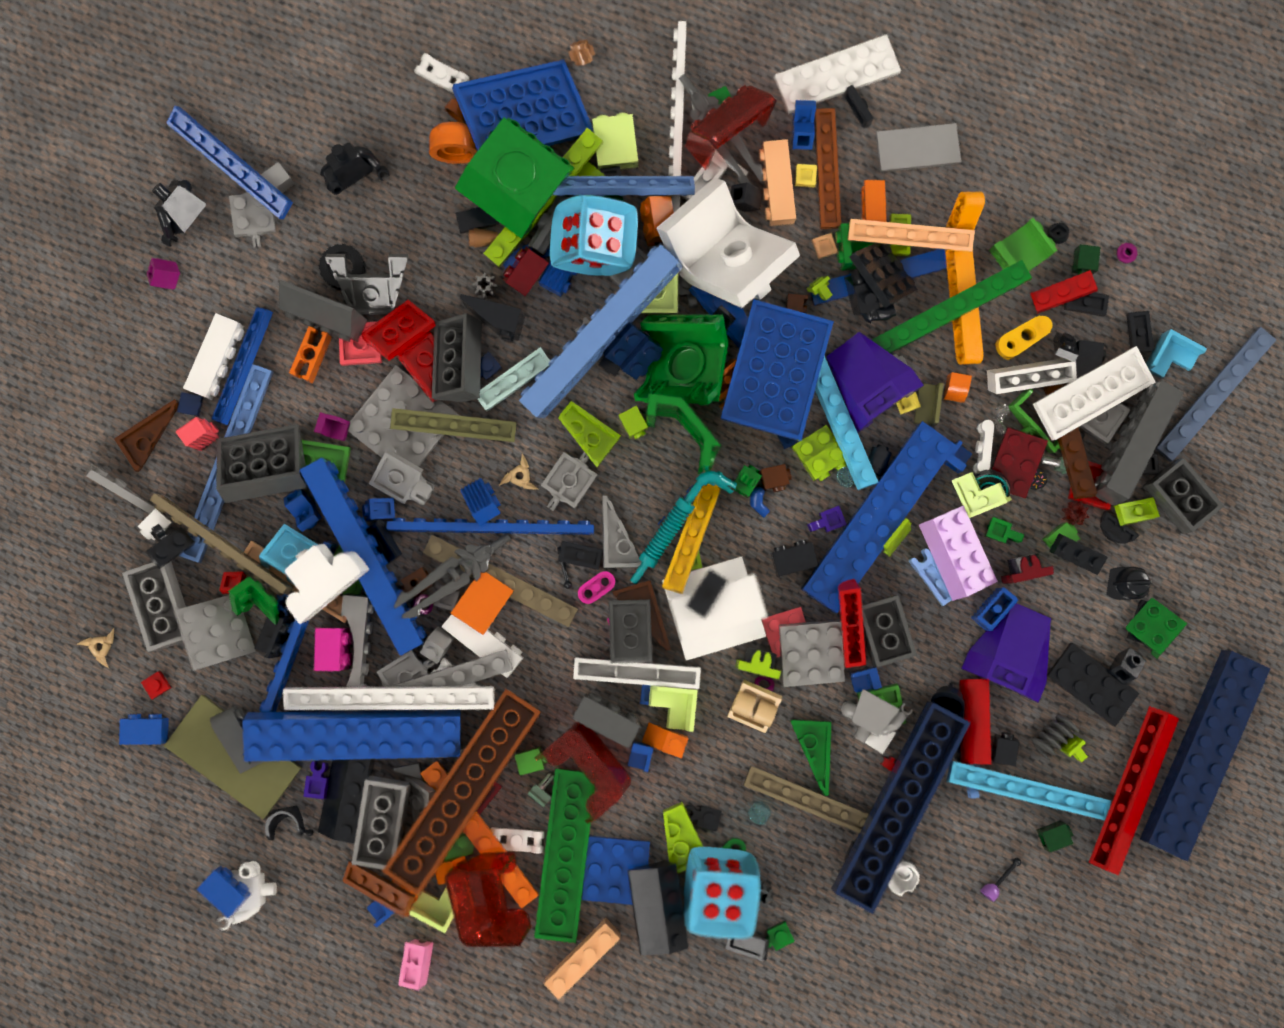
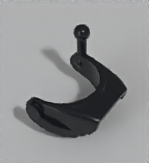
[265,805,314,841]

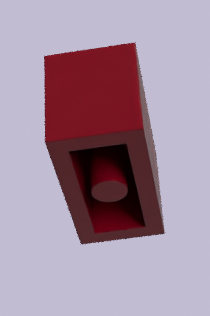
[503,246,549,297]

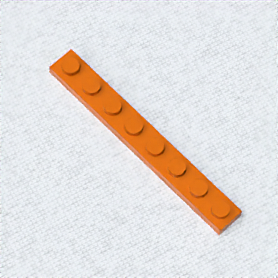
[420,760,539,909]

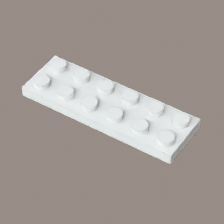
[774,34,901,114]
[1033,346,1156,440]

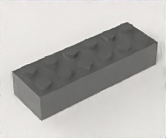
[1094,380,1184,506]

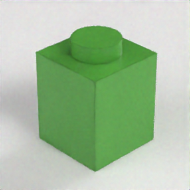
[1042,522,1080,548]
[515,747,548,775]

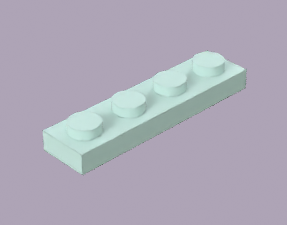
[478,347,550,412]

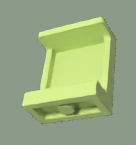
[592,113,638,171]

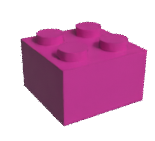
[314,628,353,671]

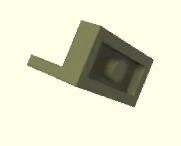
[913,383,944,427]

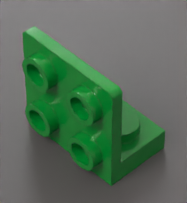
[229,576,279,625]
[1125,598,1187,659]

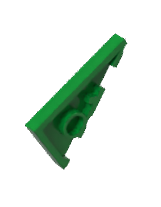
[790,719,831,796]

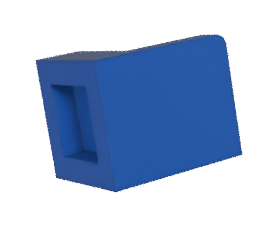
[944,440,972,473]
[849,667,882,692]
[628,741,654,773]
[367,901,395,928]

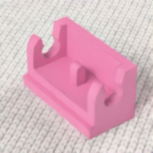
[398,939,434,990]

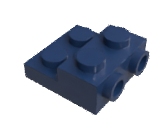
[603,322,663,380]

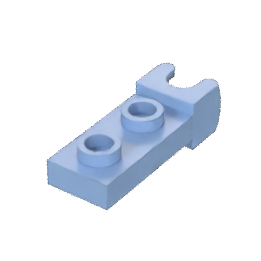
[908,548,952,606]

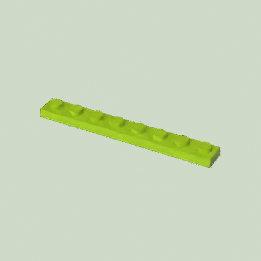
[483,128,603,268]

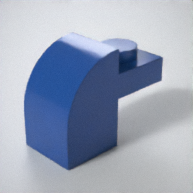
[792,100,816,150]
[283,489,322,532]

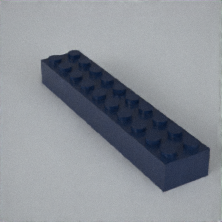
[1140,650,1270,862]
[831,701,970,914]

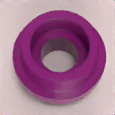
[1116,243,1138,263]

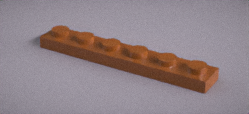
[814,108,841,229]

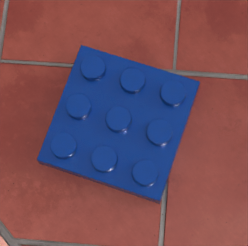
[582,836,650,905]

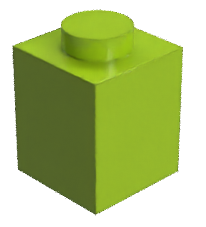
[618,405,648,440]

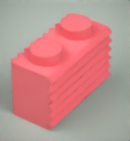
[176,417,219,451]

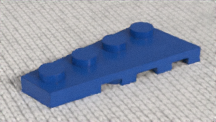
[689,286,748,349]

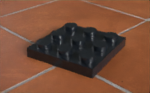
[849,243,918,308]

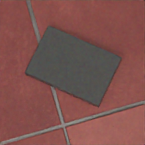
[609,599,653,664]

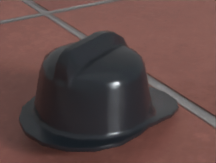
[1106,567,1152,600]
[931,683,965,719]

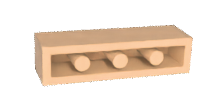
[759,139,796,226]
[544,918,620,999]

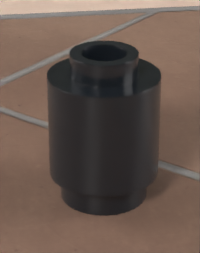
[868,444,892,476]

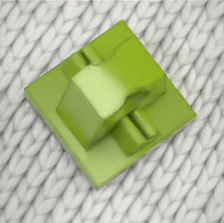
[806,276,833,301]
[1060,734,1088,762]

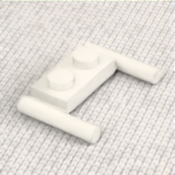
[682,150,749,201]

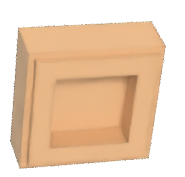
[812,233,838,259]

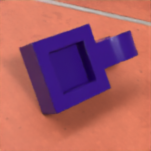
[807,506,847,533]

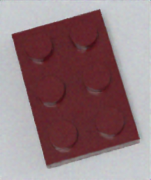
[989,427,1048,499]

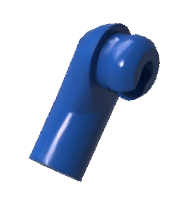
[750,487,770,518]

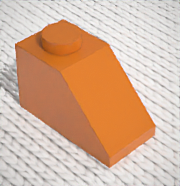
[642,722,689,758]

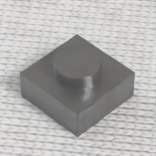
[434,586,461,611]

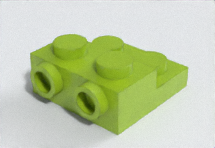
[792,425,847,482]

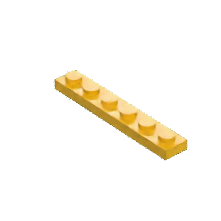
[662,484,721,595]

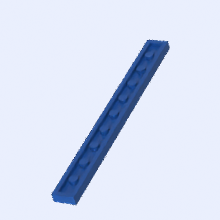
[387,518,595,535]
[259,541,337,712]

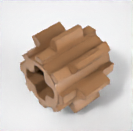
[568,40,595,66]

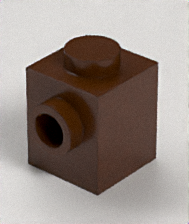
[759,464,792,493]
[401,567,435,598]

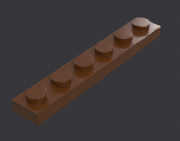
[1043,383,1097,499]

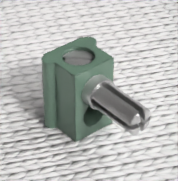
[1041,456,1067,475]
[527,773,554,807]

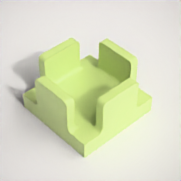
[641,273,679,315]

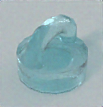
[836,465,855,487]
[748,801,771,825]

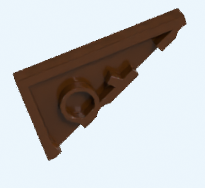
[114,399,179,472]
[612,580,671,651]

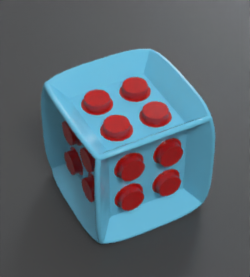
[550,195,638,276]
[683,847,760,939]

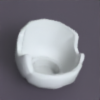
[888,861,919,896]

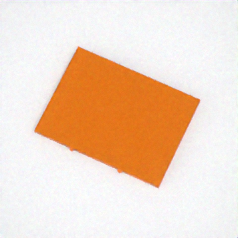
[450,572,514,635]

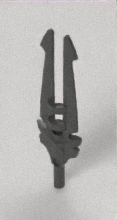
[679,74,763,185]
[394,533,511,619]

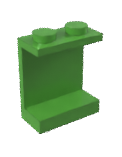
[989,218,1057,271]

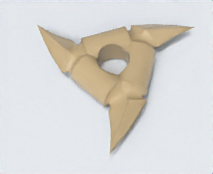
[499,453,538,489]
[77,628,114,668]

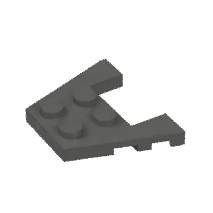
[325,254,408,315]

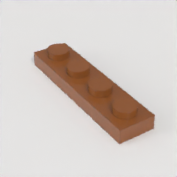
[342,861,415,917]

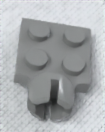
[369,449,435,505]

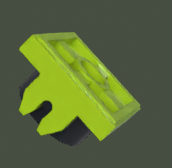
[735,647,781,679]

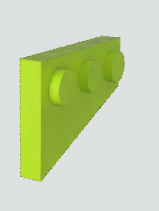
[558,401,621,468]
[663,802,703,873]

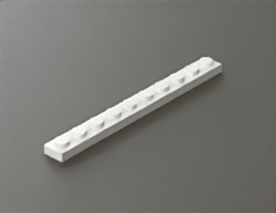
[668,21,686,212]
[283,686,495,710]

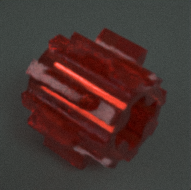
[1062,501,1089,526]

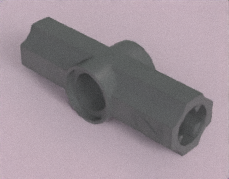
[528,195,569,256]

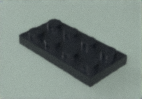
[1047,643,1140,727]

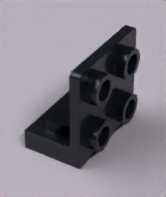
[255,613,295,658]

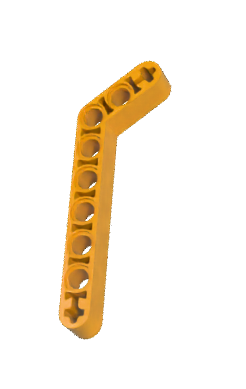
[945,192,985,365]

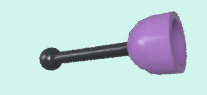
[980,858,1021,902]

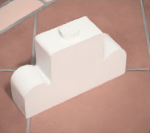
[285,544,370,624]

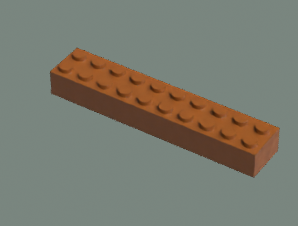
[382,689,541,896]

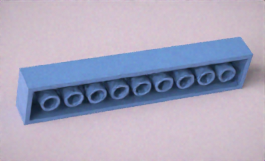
[519,244,683,419]

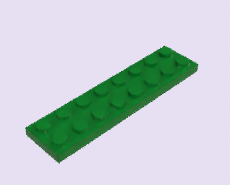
[534,768,597,943]

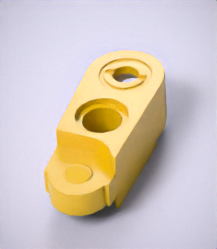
[995,315,1052,360]

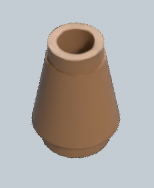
[469,228,498,248]

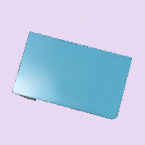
[1146,329,1207,378]

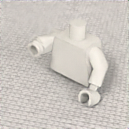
[217,861,277,930]

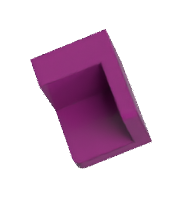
[147,258,180,290]
[314,412,351,441]

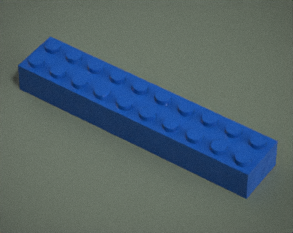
[801,421,956,613]
[300,458,428,656]
[243,709,461,762]

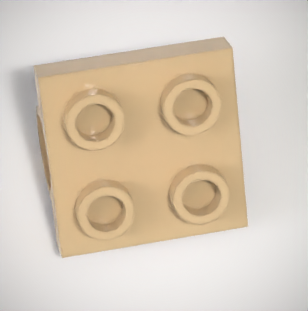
[727,680,782,733]

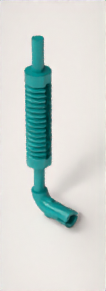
[630,471,737,584]

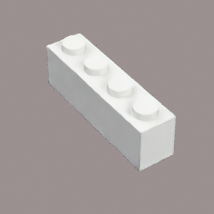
[183,313,244,400]
[987,358,1077,394]
[442,614,524,678]

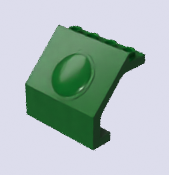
[454,117,575,239]
[634,314,728,406]
[647,394,721,474]

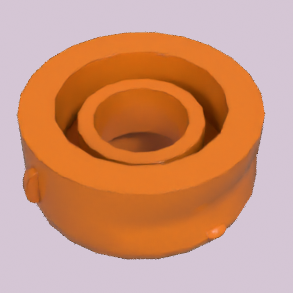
[429,121,477,164]

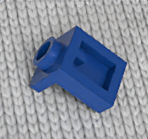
[362,498,395,521]

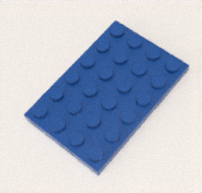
[452,60,594,151]
[720,299,834,441]

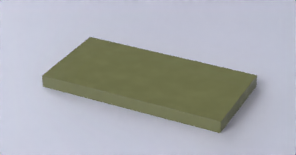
[164,695,302,820]

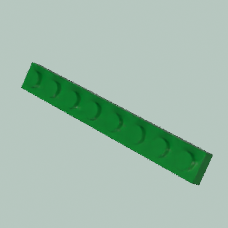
[872,260,1032,353]

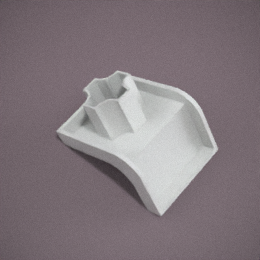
[656,178,800,308]

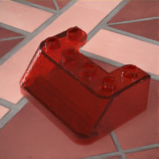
[685,85,777,170]
[534,722,631,824]
[445,852,532,947]

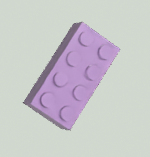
[919,506,998,601]

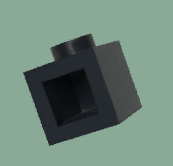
[730,182,762,212]
[1108,647,1146,685]
[991,732,1020,766]

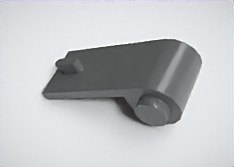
[210,706,263,774]

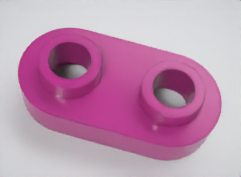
[578,571,615,604]

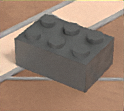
[1143,458,1224,534]
[862,595,917,667]
[572,692,641,749]

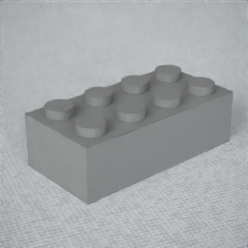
[122,562,186,652]
[352,776,411,869]

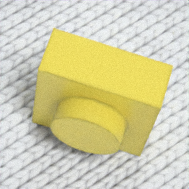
[795,164,817,188]
[896,392,921,415]

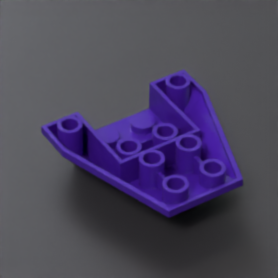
[826,332,924,433]
[961,603,1051,703]

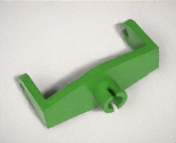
[1007,389,1060,453]

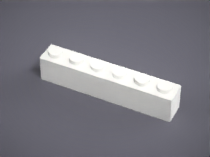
[573,657,701,689]

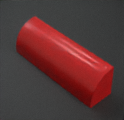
[838,579,866,668]
[959,679,991,765]

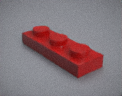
[1030,270,1098,314]

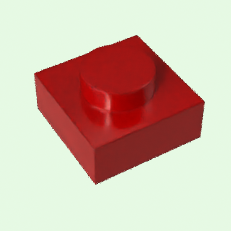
[219,572,246,594]
[141,671,171,700]

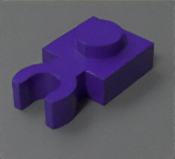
[303,761,329,799]

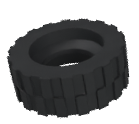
[319,244,366,291]

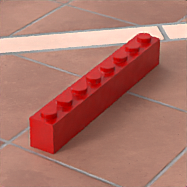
[1089,706,1179,875]

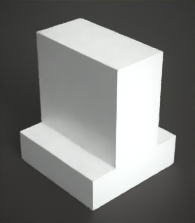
[662,557,767,660]

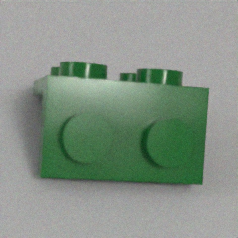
[835,223,874,271]

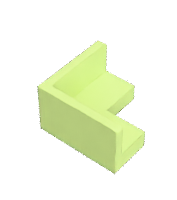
[952,472,1012,518]
[649,685,698,732]
[410,883,468,933]

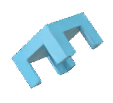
[259,524,318,586]

